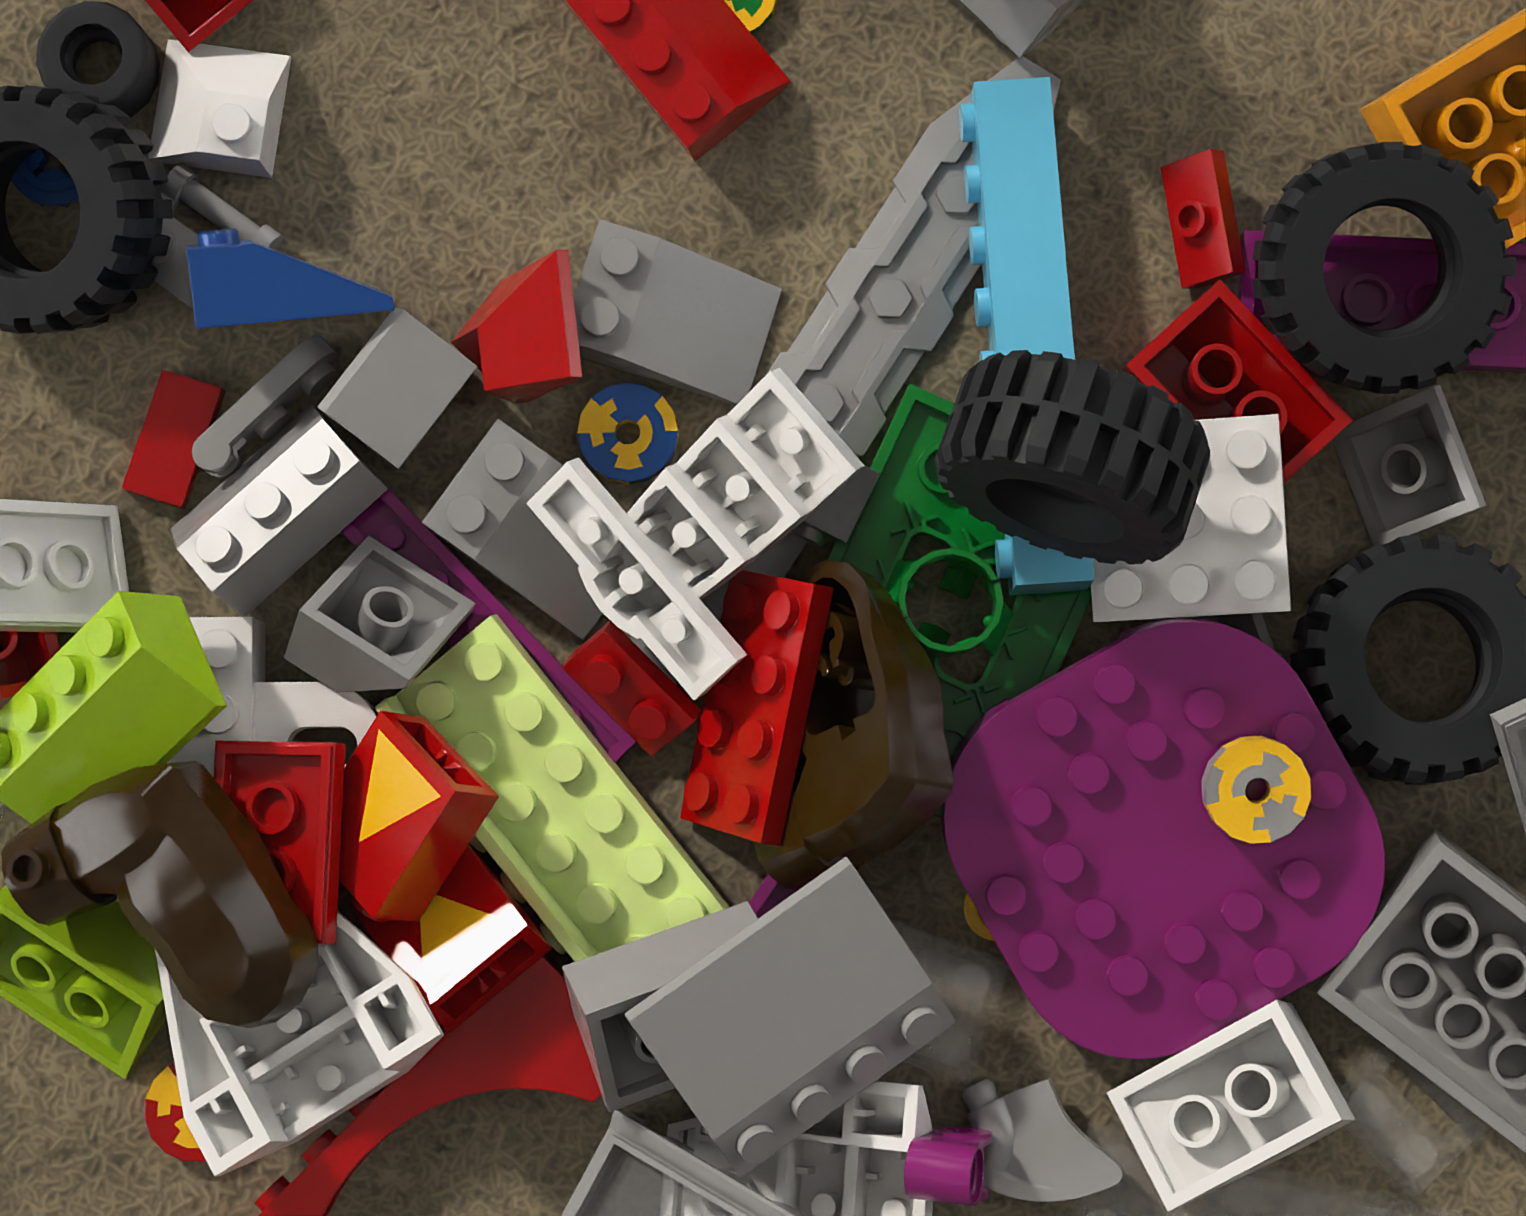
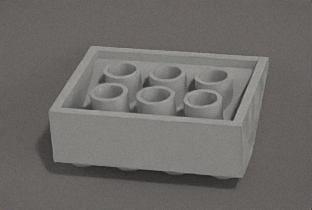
[1316,828,1526,1153]
[624,857,956,1178]

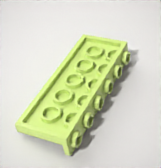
[375,614,729,962]

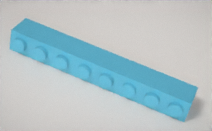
[959,77,1094,595]

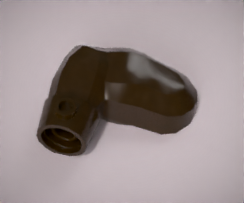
[754,560,954,892]
[1,761,318,1028]

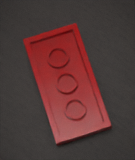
[680,570,834,846]

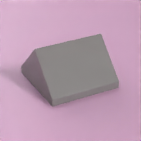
[317,305,477,471]
[1332,385,1487,547]

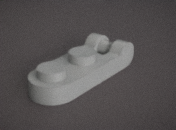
[192,334,338,479]

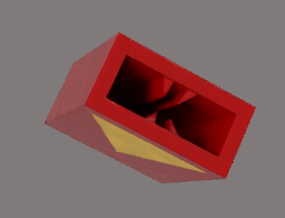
[339,710,499,922]
[347,843,552,1032]

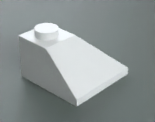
[148,39,291,178]

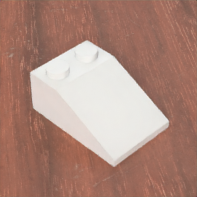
[1107,1000,1356,1212]

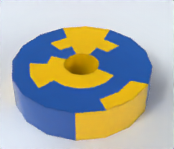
[577,382,679,485]

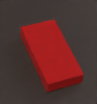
[122,369,226,510]

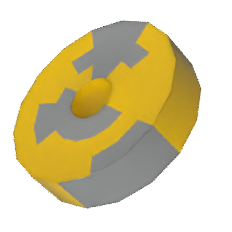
[1201,736,1311,844]

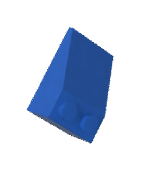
[186,229,394,329]

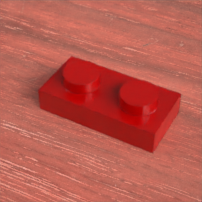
[561,620,701,757]

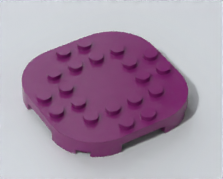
[940,617,1385,1059]

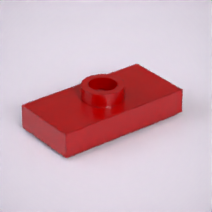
[1160,149,1246,289]

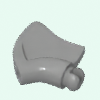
[962,1078,1125,1202]

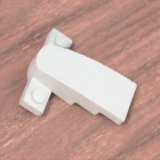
[526,368,865,701]

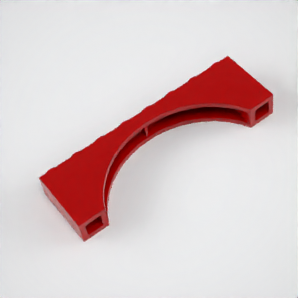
[254,954,601,1216]

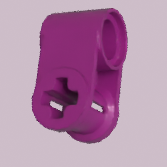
[904,1126,992,1206]

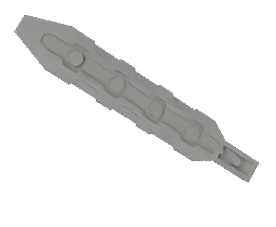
[630,56,1061,685]

